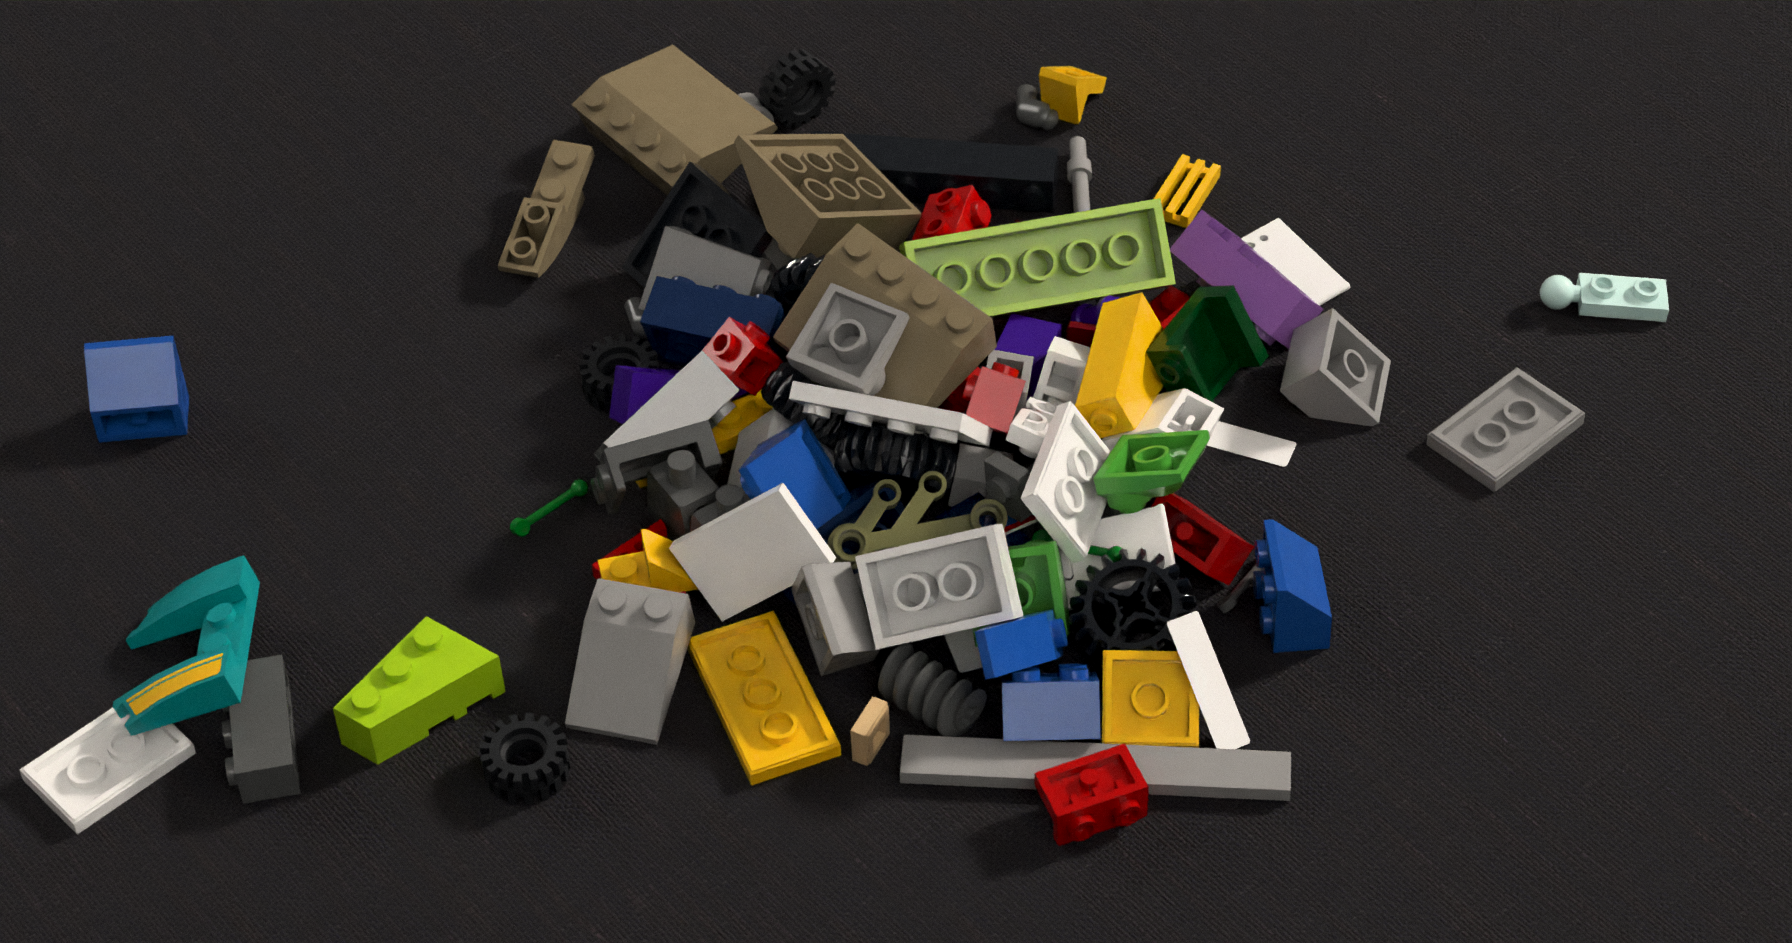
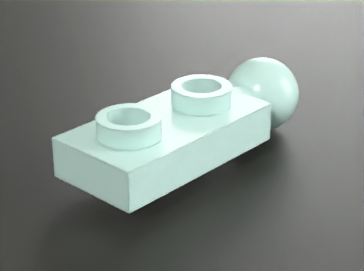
[1540,273,1669,322]

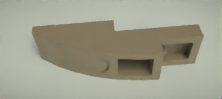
[497,140,595,278]

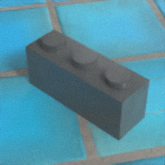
[222,655,301,804]

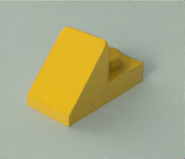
[1039,66,1107,124]
[598,529,698,592]

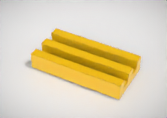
[1154,154,1221,228]

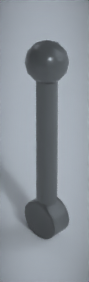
[1217,564,1261,613]

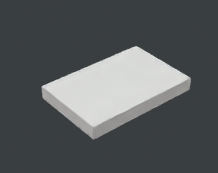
[1020,401,1111,563]
[669,483,836,621]
[19,708,196,834]

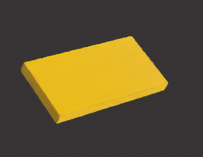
[687,610,841,786]

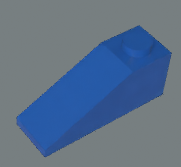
[975,609,1068,680]

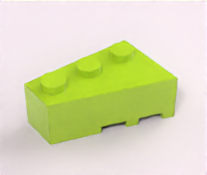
[333,616,506,765]

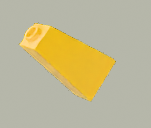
[1075,292,1164,439]

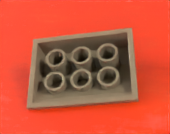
[571,45,778,196]
[734,134,922,259]
[773,223,997,408]

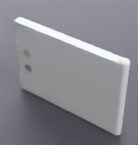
[1241,218,1350,306]
[1058,504,1179,611]

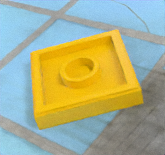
[1102,650,1199,748]

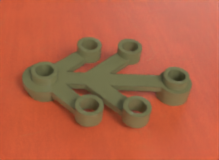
[827,471,1008,570]

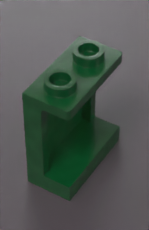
[1146,285,1269,403]

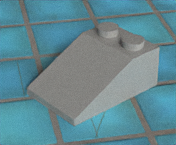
[594,351,739,461]
[565,578,695,745]

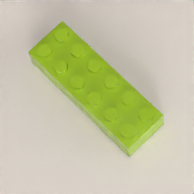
[899,198,1176,318]

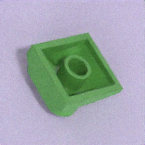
[1093,430,1210,514]
[972,540,1070,647]

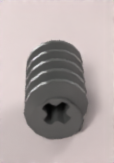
[878,643,987,737]

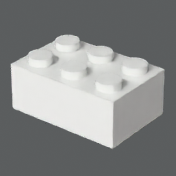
[855,523,1023,650]

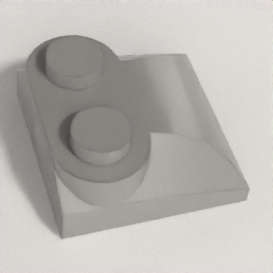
[786,283,910,396]

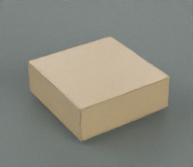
[850,696,890,766]

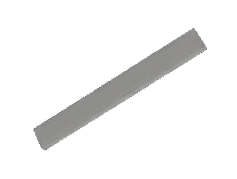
[900,735,1291,801]

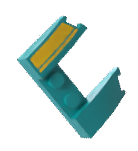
[113,555,260,736]

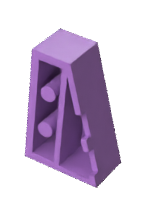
[1170,210,1323,349]

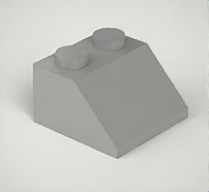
[1280,308,1391,426]
[791,562,880,677]

